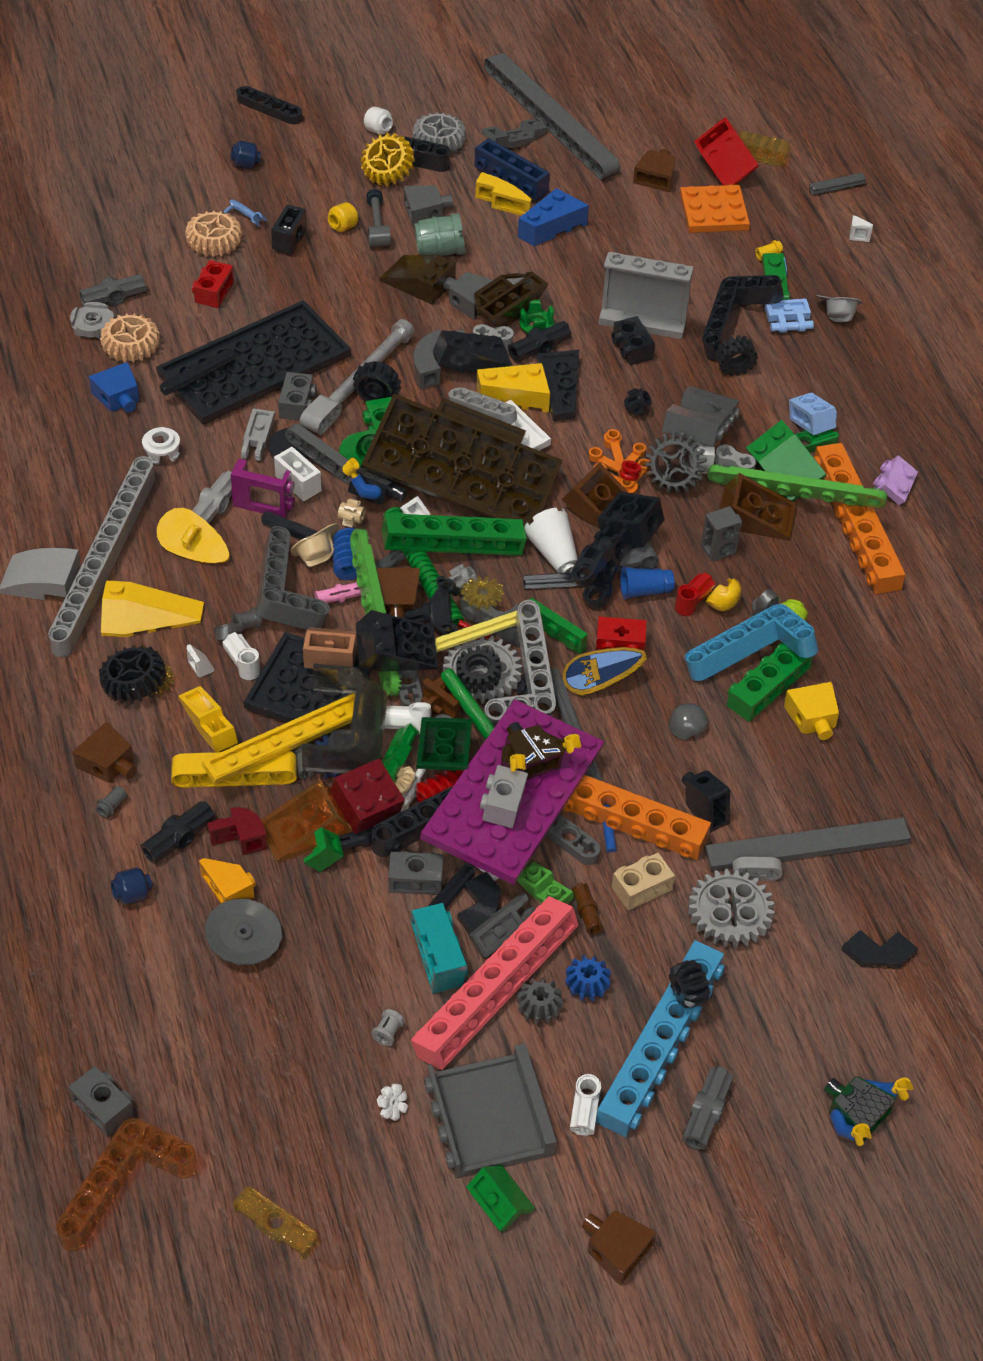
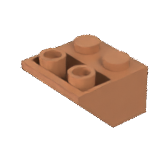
[303,627,358,672]

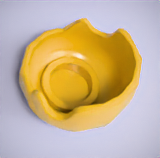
[706,578,742,612]

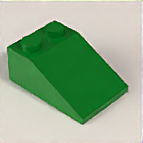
[746,420,827,502]

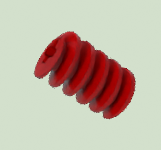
[415,770,464,803]

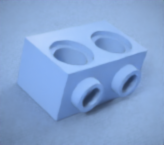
[789,392,837,435]

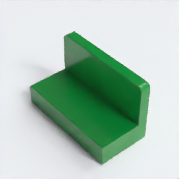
[466,1165,535,1231]

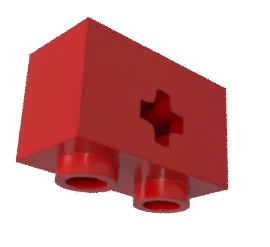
[596,616,647,651]

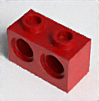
[192,260,234,308]

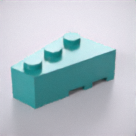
[410,903,468,994]

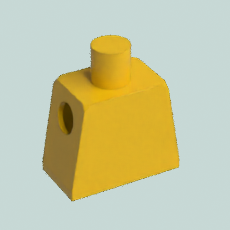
[784,682,839,740]

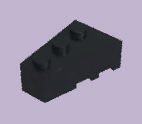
[433,330,512,373]

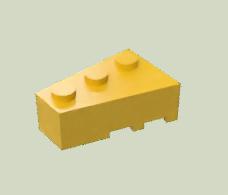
[476,363,550,413]

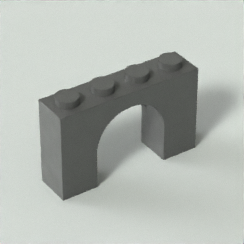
[662,386,741,447]

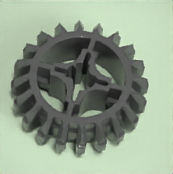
[645,431,707,493]

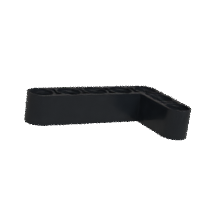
[702,275,784,360]
[371,786,453,857]

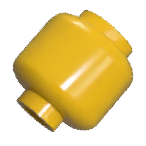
[328,202,358,232]

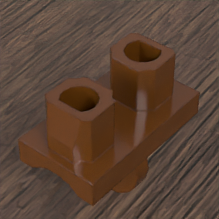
[421,676,462,718]

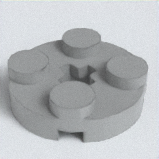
[70,302,114,339]

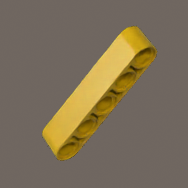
[171,751,297,788]

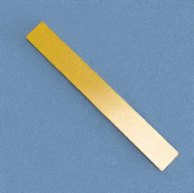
[202,684,387,784]

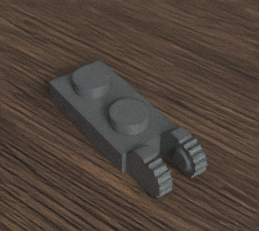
[468,893,536,958]

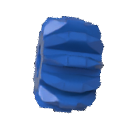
[565,955,611,1002]

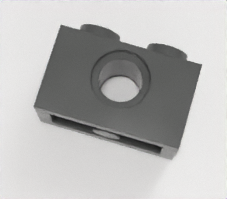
[388,851,443,895]
[68,1066,134,1137]

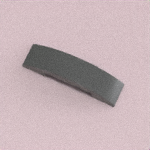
[481,119,548,148]

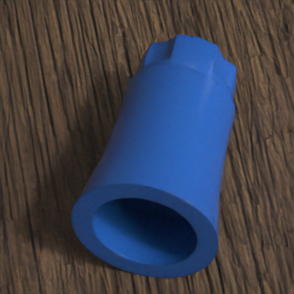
[620,567,675,600]

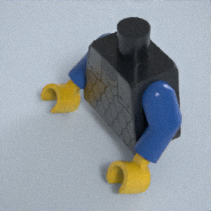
[343,458,407,505]

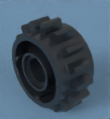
[353,361,401,401]

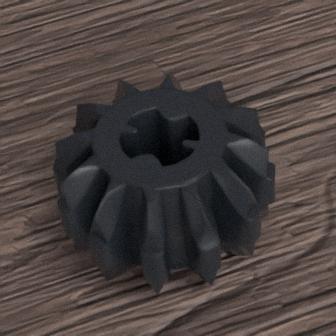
[669,960,711,1009]

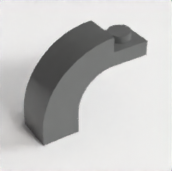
[413,329,465,390]

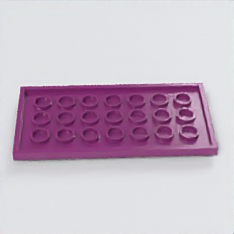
[420,699,604,885]

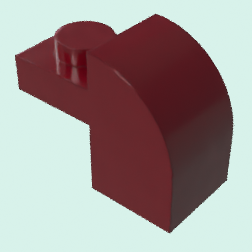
[207,807,267,856]

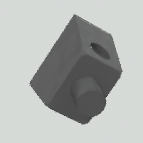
[404,185,453,227]
[443,272,493,320]

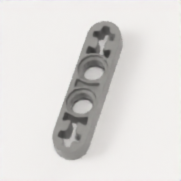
[448,387,517,424]

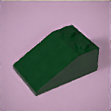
[416,717,472,771]

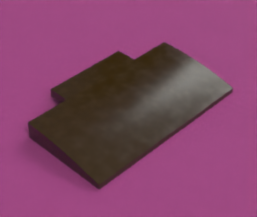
[361,394,563,527]

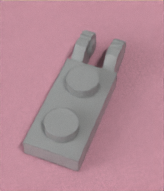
[241,409,275,461]

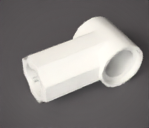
[223,632,261,680]
[381,702,431,734]
[569,1074,601,1136]

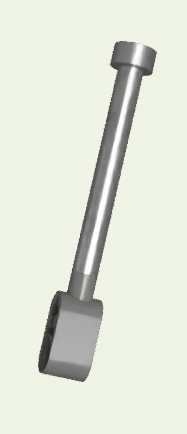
[300,319,415,435]

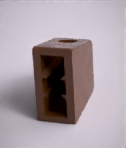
[633,149,675,192]
[376,568,420,618]
[72,722,137,782]
[581,1211,656,1286]

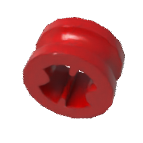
[619,460,642,481]

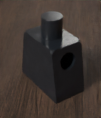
[681,770,730,833]

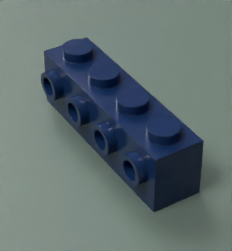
[475,138,550,201]

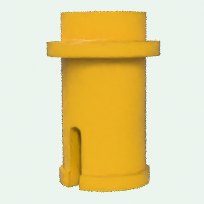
[755,240,783,261]

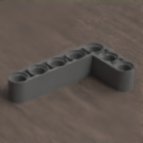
[256,526,330,630]

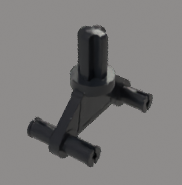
[404,576,460,635]

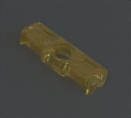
[233,1186,318,1259]

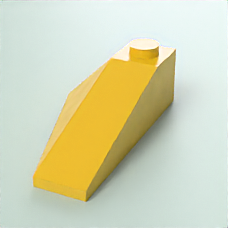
[101,580,204,637]

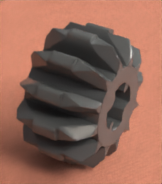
[517,977,563,1025]

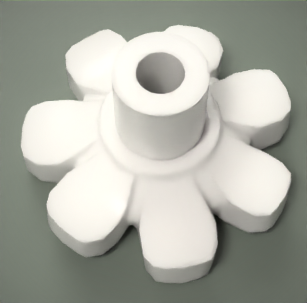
[377,1084,408,1121]

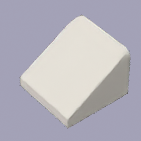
[849,215,873,242]
[400,496,431,515]
[186,645,214,678]

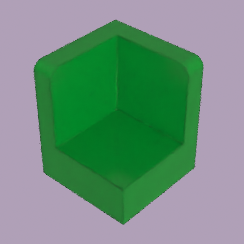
[303,827,344,872]

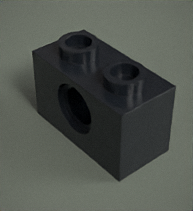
[271,204,307,254]

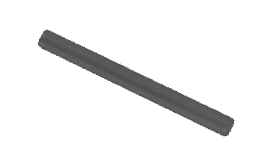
[550,668,603,781]

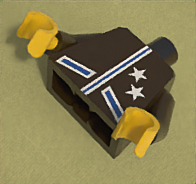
[501,722,582,780]

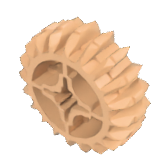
[185,211,242,258]
[100,313,160,363]

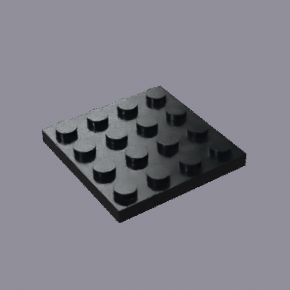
[243,632,372,737]

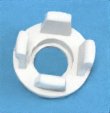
[142,427,180,465]

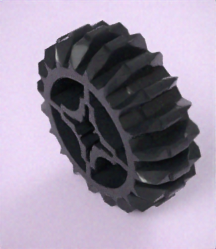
[99,644,167,704]

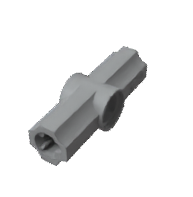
[192,471,232,524]

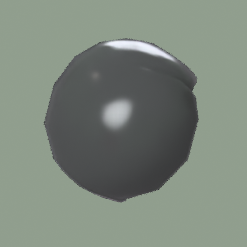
[668,703,708,741]

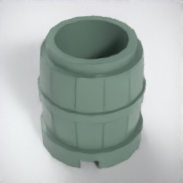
[414,213,465,257]

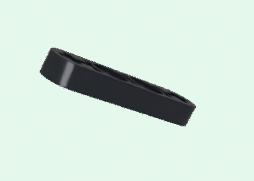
[236,86,303,125]

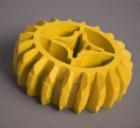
[360,132,415,187]

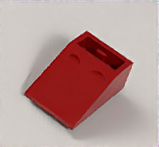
[694,117,759,185]

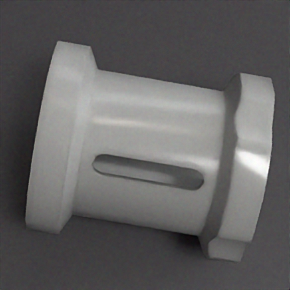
[371,1009,405,1046]

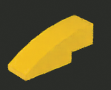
[475,172,532,216]
[178,686,238,753]

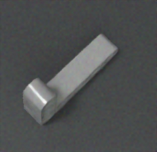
[484,600,556,727]

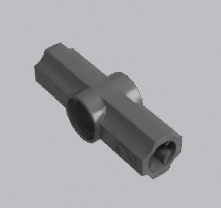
[79,274,146,307]
[682,1066,734,1151]

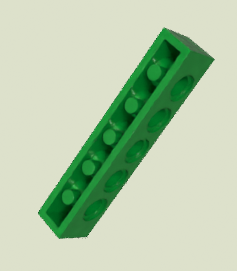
[381,513,527,556]

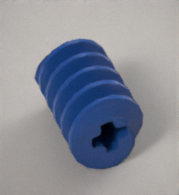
[333,528,357,580]

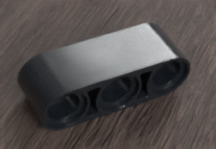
[396,136,450,172]

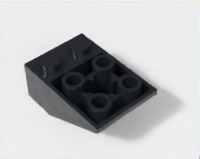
[356,610,438,672]

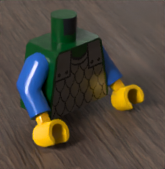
[824,1077,914,1147]

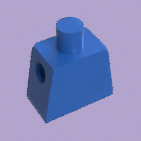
[89,362,139,412]

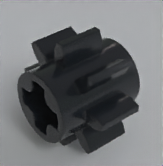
[624,388,652,416]

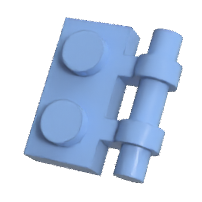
[764,299,814,333]

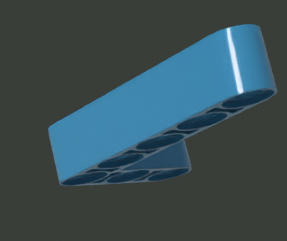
[685,604,819,681]

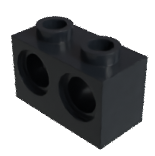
[611,316,655,365]

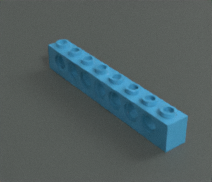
[596,940,725,1138]

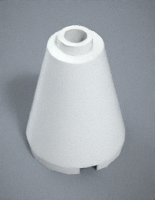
[524,508,578,573]

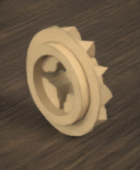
[394,766,415,796]

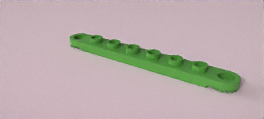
[707,464,888,508]
[350,529,401,696]

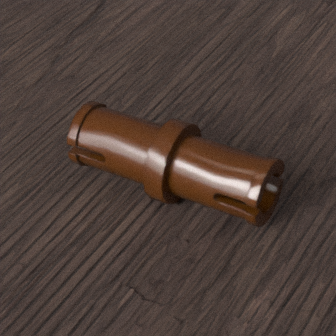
[572,883,603,935]

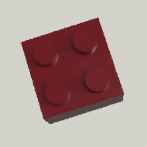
[330,758,405,834]

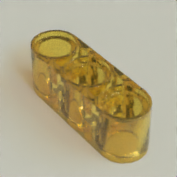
[739,131,791,166]

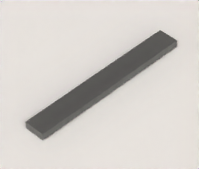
[704,817,911,871]

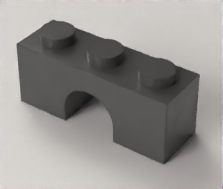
[461,582,533,648]

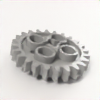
[443,636,522,704]
[688,869,775,948]

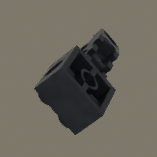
[571,492,665,609]

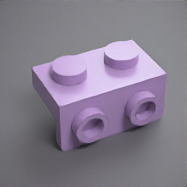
[873,455,918,505]

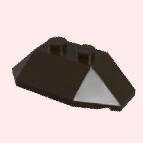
[474,272,548,327]

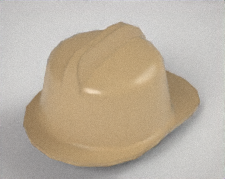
[290,523,340,567]

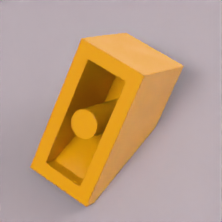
[199,858,256,904]

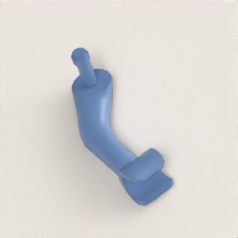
[223,199,267,227]

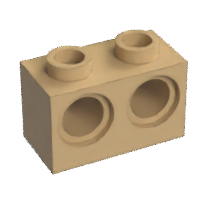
[612,853,675,911]

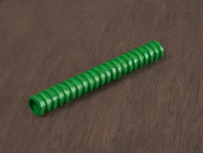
[383,507,465,628]

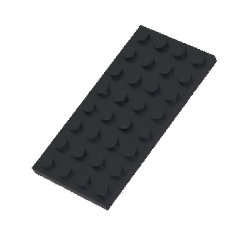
[156,300,351,424]

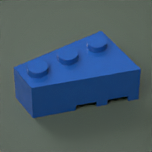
[518,188,589,246]

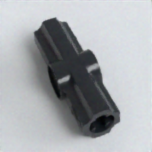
[508,321,571,362]
[140,801,216,863]

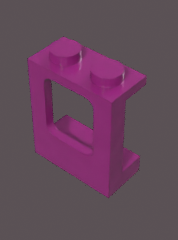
[230,458,295,518]

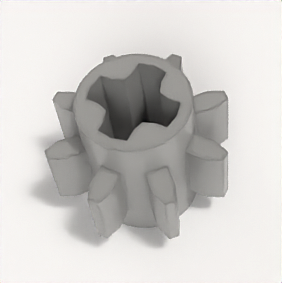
[448,564,477,595]

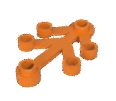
[588,429,651,494]

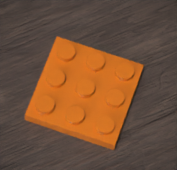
[679,185,750,233]

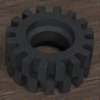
[716,335,758,376]
[456,646,501,694]

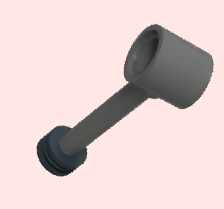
[366,189,391,247]

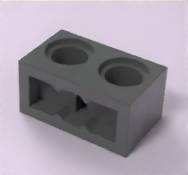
[278,372,317,421]
[701,506,742,562]

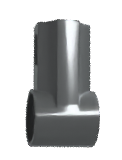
[616,541,659,572]

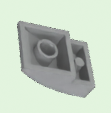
[0,548,80,600]

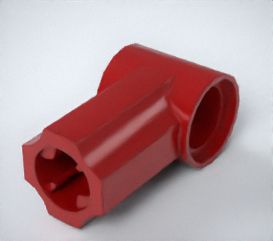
[674,572,715,616]

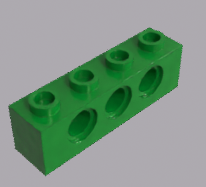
[727,643,813,722]

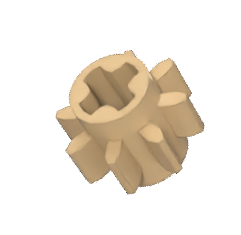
[338,499,365,528]

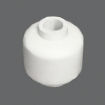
[364,107,393,135]

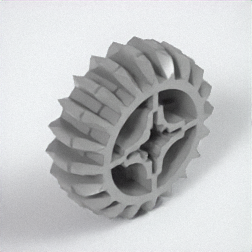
[413,112,466,154]

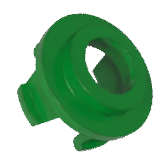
[519,300,554,333]

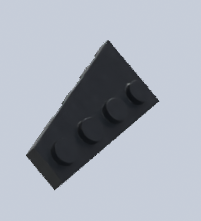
[536,350,579,421]

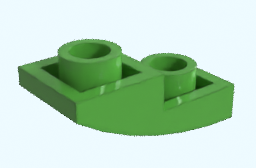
[517,861,574,904]

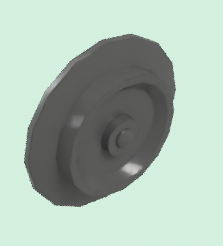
[204,899,282,965]

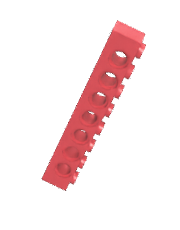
[411,896,579,1070]

